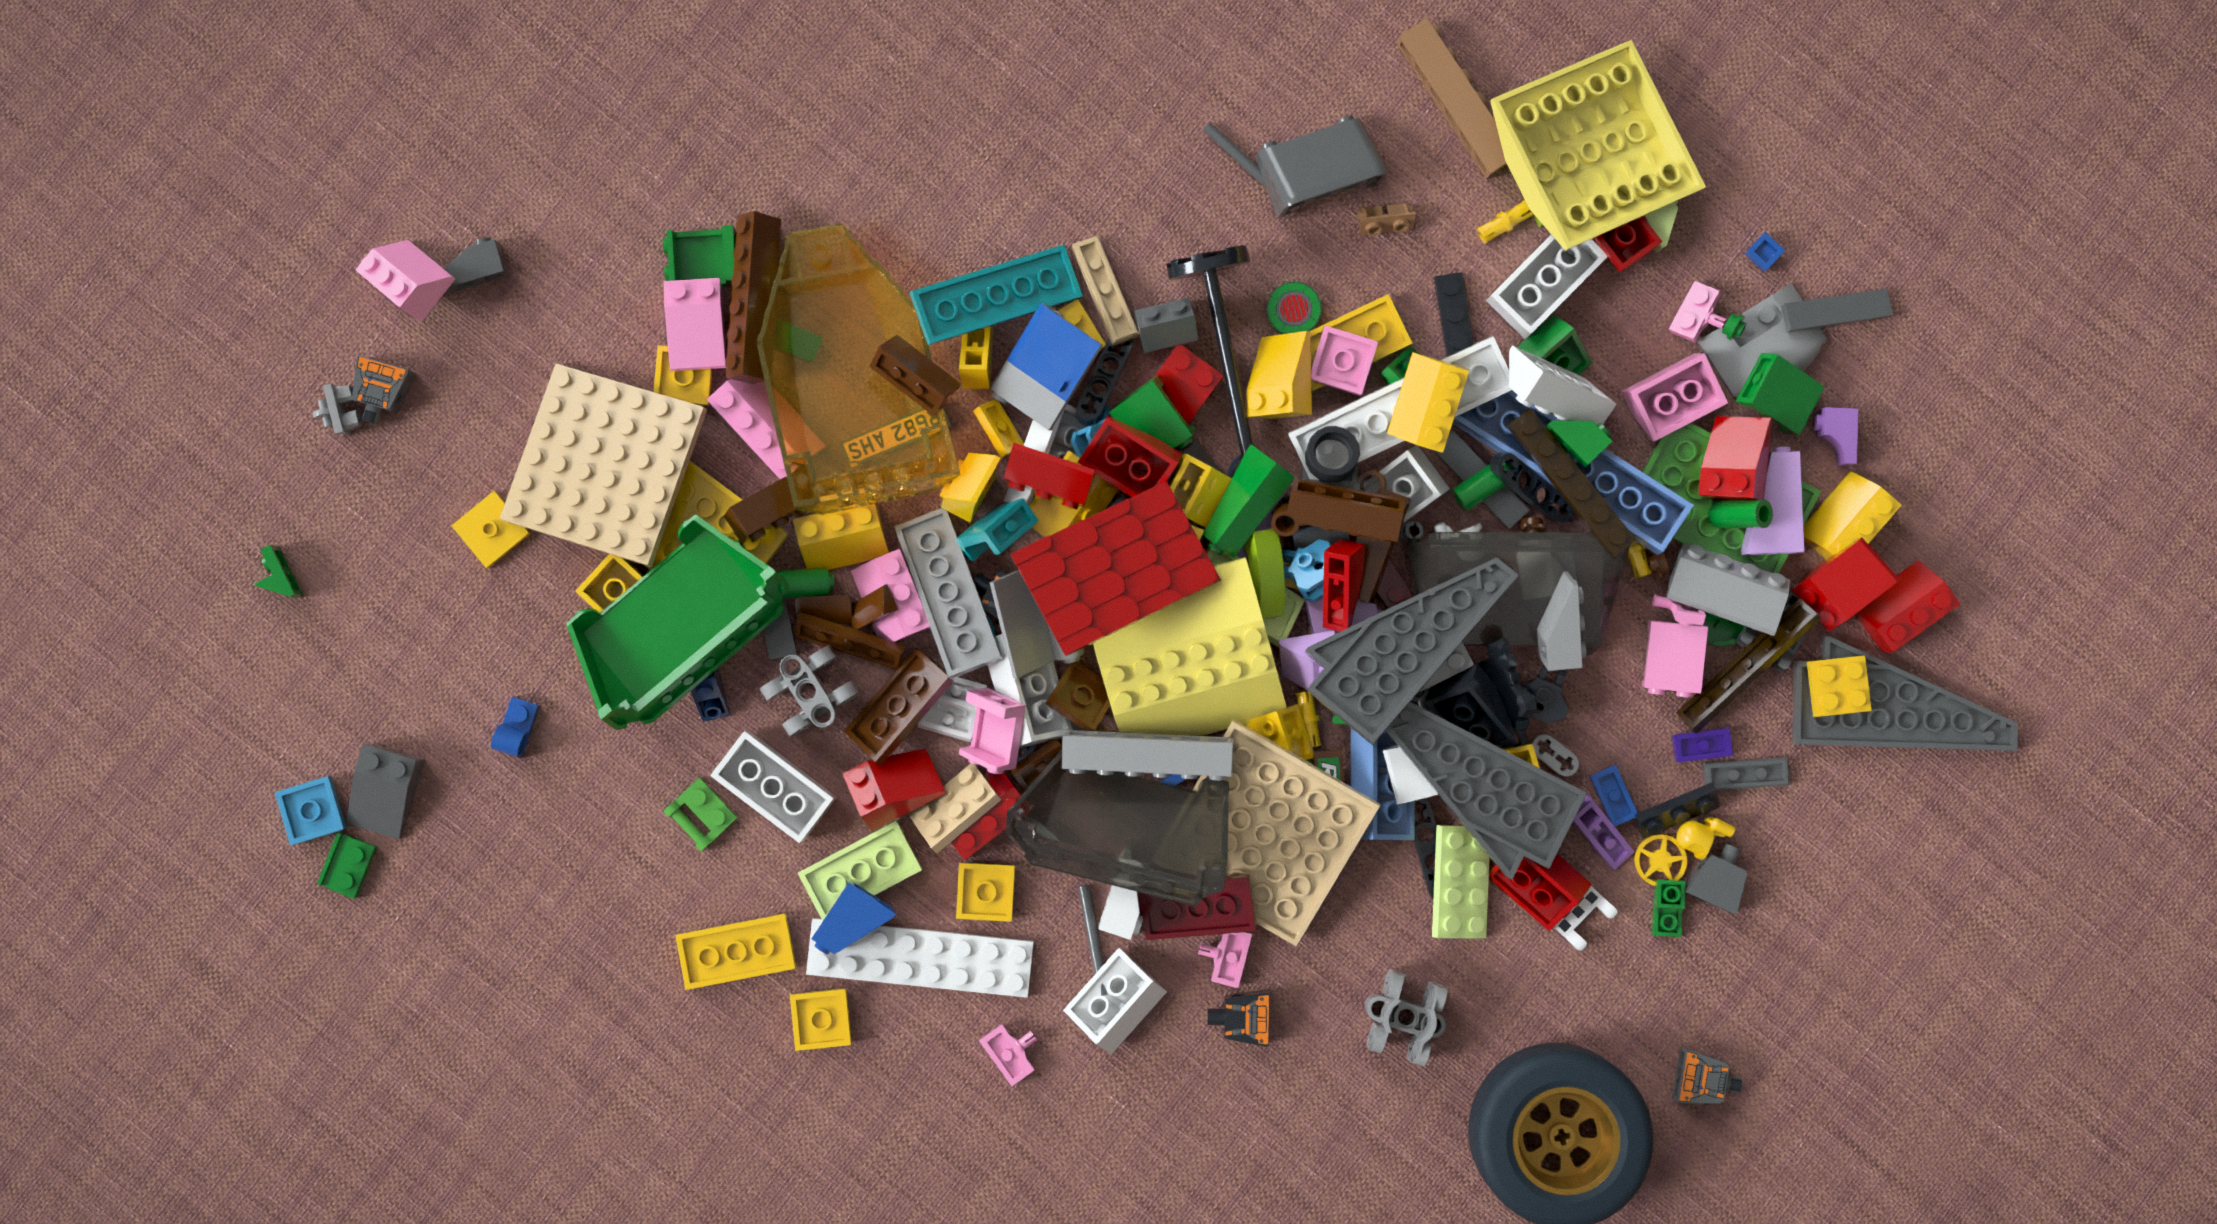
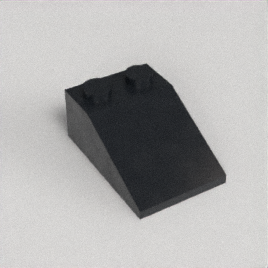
[1425,663,1519,749]

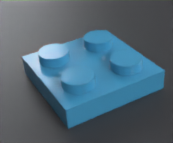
[275,776,347,846]

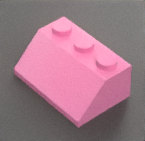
[356,240,455,322]
[1621,353,1728,441]
[851,549,930,642]

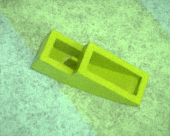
[1244,529,1285,620]

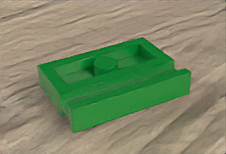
[317,832,378,899]

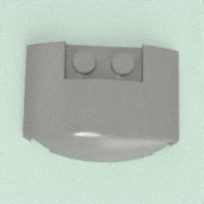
[1697,283,1827,397]

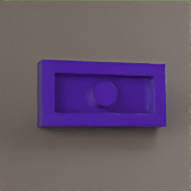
[1672,728,1733,762]

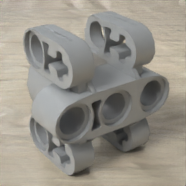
[760,646,861,737]
[1364,969,1447,1067]

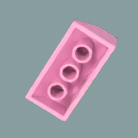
[707,379,826,479]

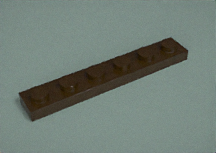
[1507,408,1636,559]
[1676,598,1821,734]

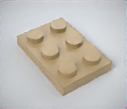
[909,763,1001,854]

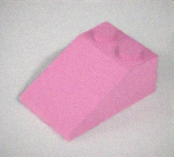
[664,278,726,371]

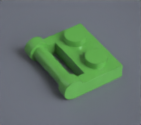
[663,777,739,852]

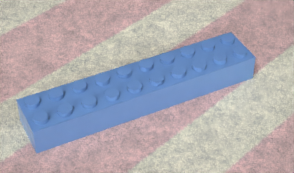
[1452,390,1694,555]

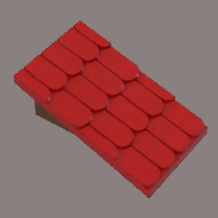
[1010,481,1221,656]

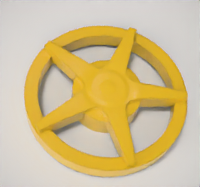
[1634,834,1687,886]

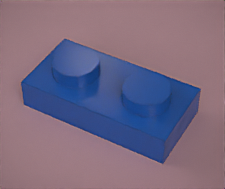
[1589,765,1638,827]

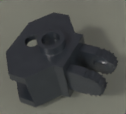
[1519,664,1569,723]

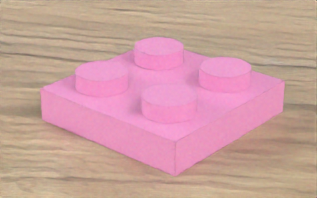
[1311,326,1378,396]

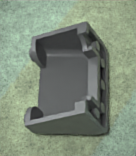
[1255,115,1388,219]

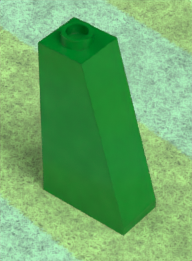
[1203,445,1295,558]

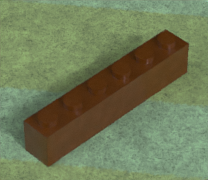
[725,211,781,384]

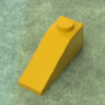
[959,326,993,389]

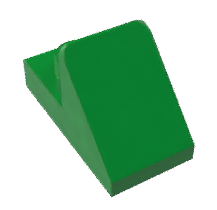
[1381,345,1419,385]
[253,545,304,598]

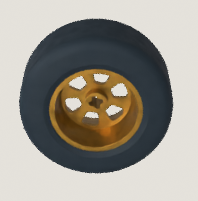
[1468,1043,1653,1224]

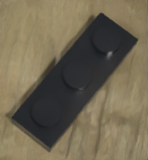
[1433,272,1473,358]
[1635,782,1719,839]

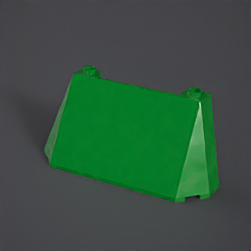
[566,514,789,730]

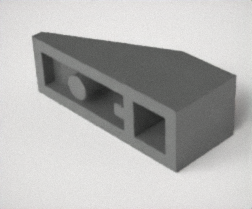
[443,238,510,295]

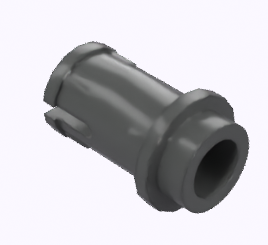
[1400,521,1423,543]

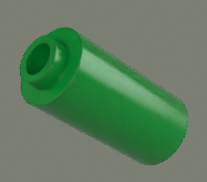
[1451,461,1513,513]
[1708,500,1773,528]
[776,568,834,599]

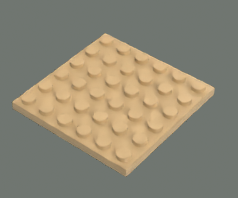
[500,364,707,567]
[1151,719,1380,946]

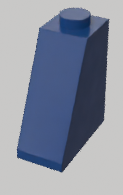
[811,880,898,955]

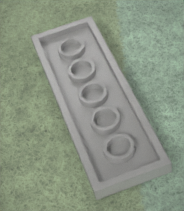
[894,508,1002,679]

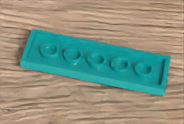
[909,245,1083,346]

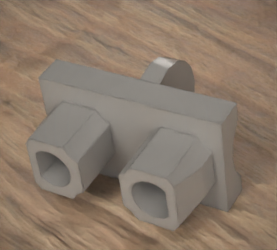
[312,384,363,437]

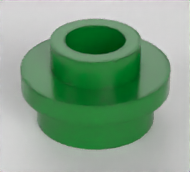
[1722,313,1747,341]

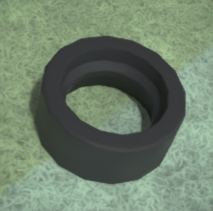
[1305,426,1360,483]

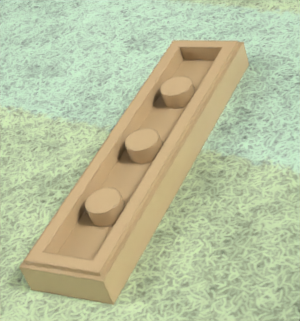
[1071,236,1139,346]

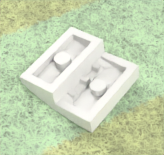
[918,677,987,742]

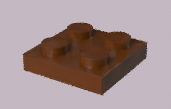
[1045,661,1110,731]

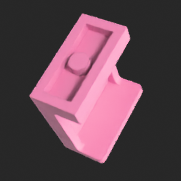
[1642,620,1708,697]
[959,688,1026,774]

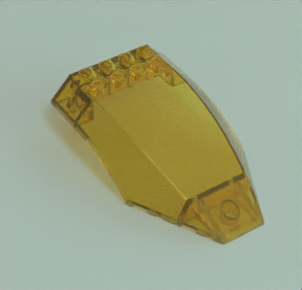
[757,223,961,515]

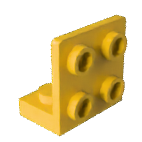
[1244,704,1313,760]

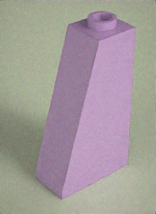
[1741,447,1804,555]

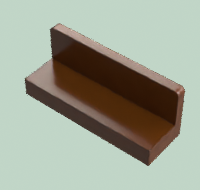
[869,335,961,417]

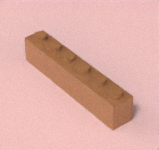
[1396,18,1508,179]

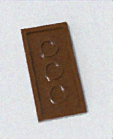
[844,648,954,766]

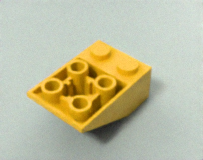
[1168,454,1232,528]

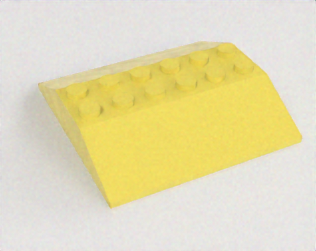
[1490,40,1706,251]
[1093,557,1287,736]

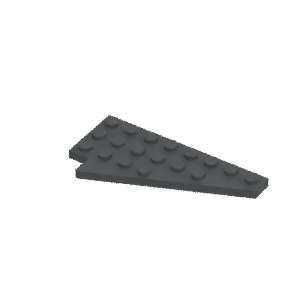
[1305,557,1519,745]
[1792,636,2018,751]
[1385,702,1587,879]

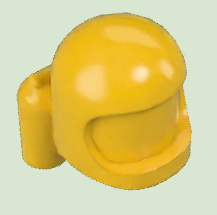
[1676,817,1735,860]

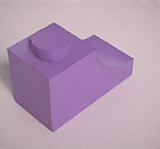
[1813,407,1858,467]

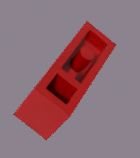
[1323,539,1365,632]

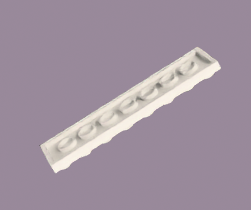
[1288,336,1512,480]
[806,918,1034,998]

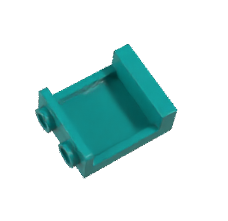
[955,498,1039,561]

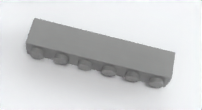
[1062,730,1234,781]

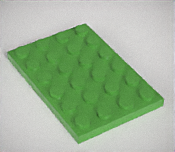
[1642,423,1821,573]

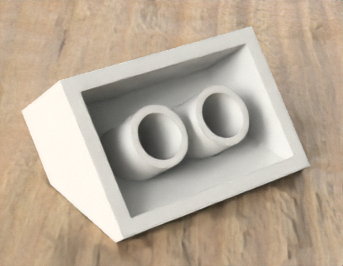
[1063,948,1167,1054]

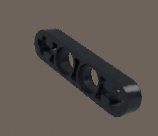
[1075,339,1134,426]
[1490,452,1573,523]
[1413,798,1437,899]

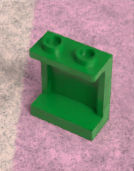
[663,225,736,286]
[1736,353,1825,435]
[1109,375,1196,449]

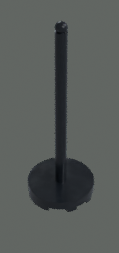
[1166,245,1253,458]

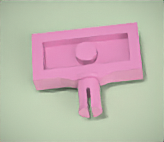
[1669,281,1728,342]
[1652,595,1706,626]
[1198,932,1252,988]
[979,1023,1037,1086]

